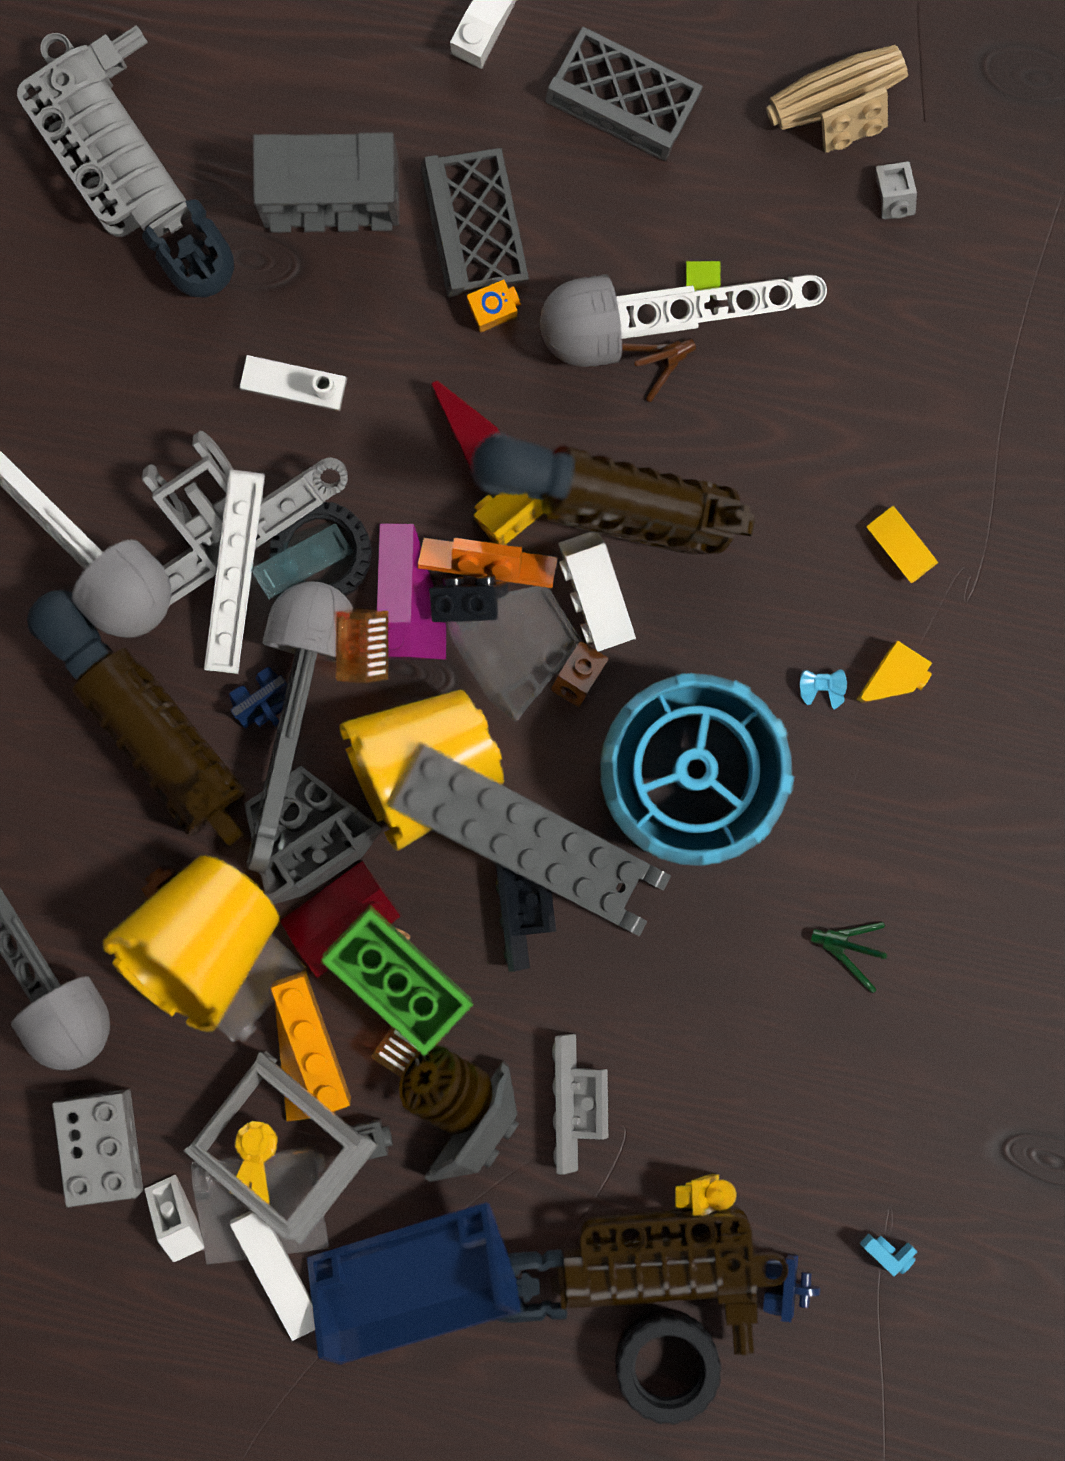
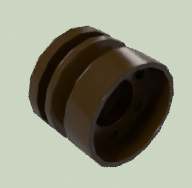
[399,1045,492,1134]

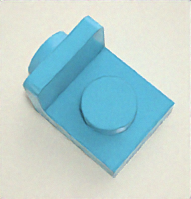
[860,1233,917,1277]

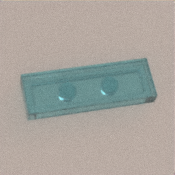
[251,523,353,599]

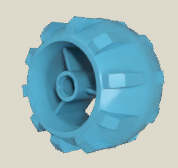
[600,673,794,866]

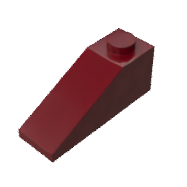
[431,380,508,472]

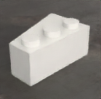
[558,532,636,652]

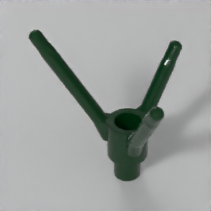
[811,922,887,993]

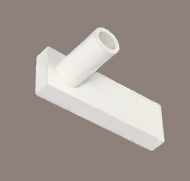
[240,355,347,412]

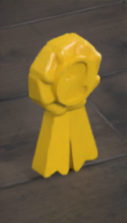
[229,1121,278,1204]

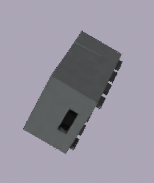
[254,133,399,233]

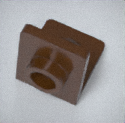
[551,642,608,707]

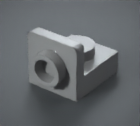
[875,161,917,219]

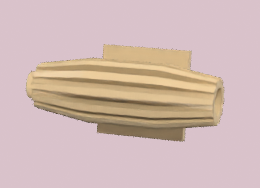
[766,45,908,153]

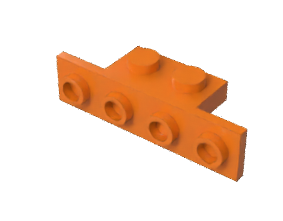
[418,538,558,588]

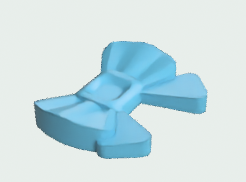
[800,669,847,709]

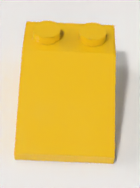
[473,493,544,545]

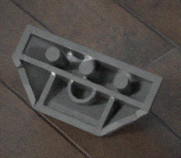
[424,1061,519,1182]

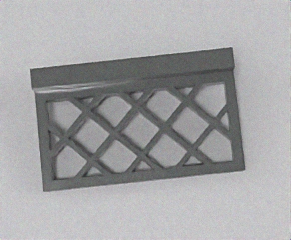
[545,27,703,162]
[420,148,529,297]

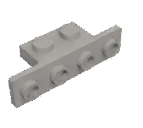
[552,1034,608,1175]

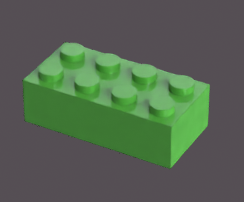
[322,905,473,1055]

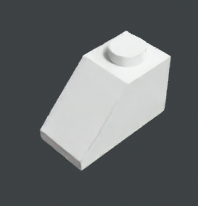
[144,1175,205,1262]

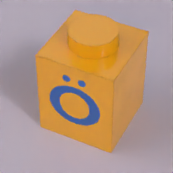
[467,280,521,333]

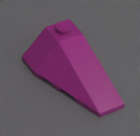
[376,524,447,660]

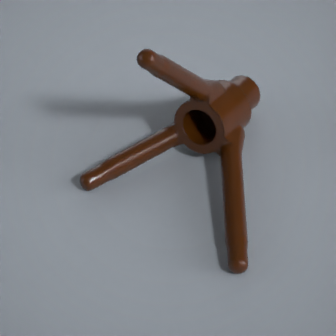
[622,338,696,402]

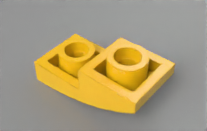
[866,506,938,584]

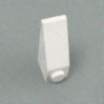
[450,0,516,69]

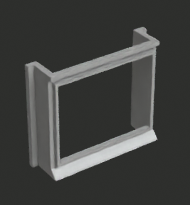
[184,1051,378,1244]

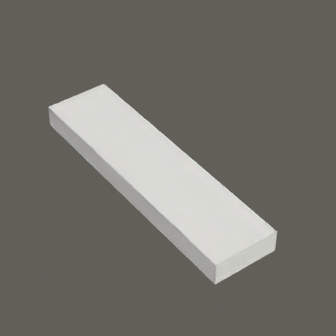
[230,1210,315,1341]

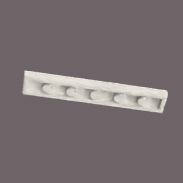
[204,470,264,674]

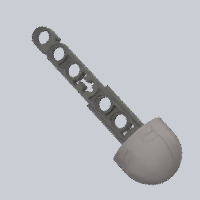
[247,582,357,873]
[0,888,110,1070]

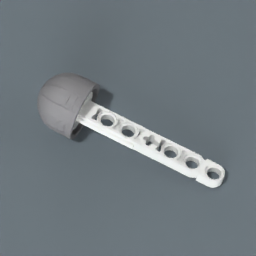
[540,274,827,367]
[0,451,171,638]

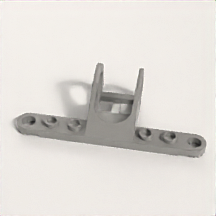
[142,431,348,606]

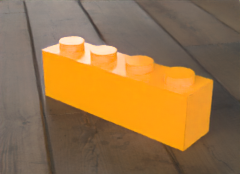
[271,970,351,1122]

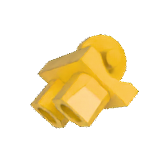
[675,1174,737,1216]

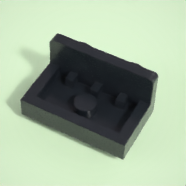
[429,576,509,622]

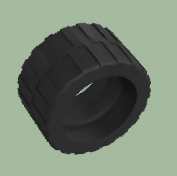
[615,1309,722,1425]

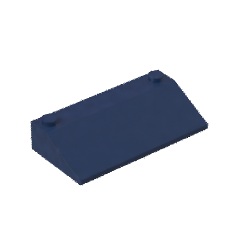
[307,1202,521,1365]

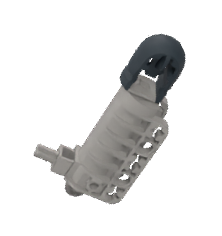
[17,25,234,298]

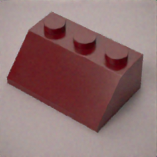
[280,861,403,978]

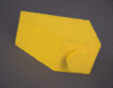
[856,641,932,703]

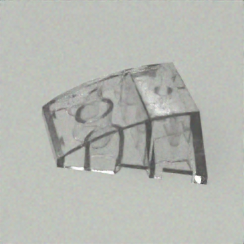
[448,586,582,722]

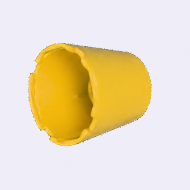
[339,689,504,851]
[103,856,279,1032]

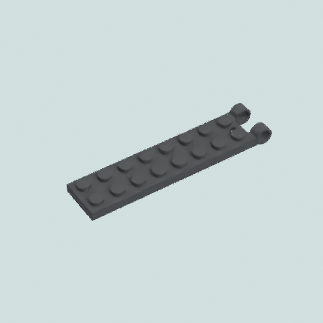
[387,742,671,936]

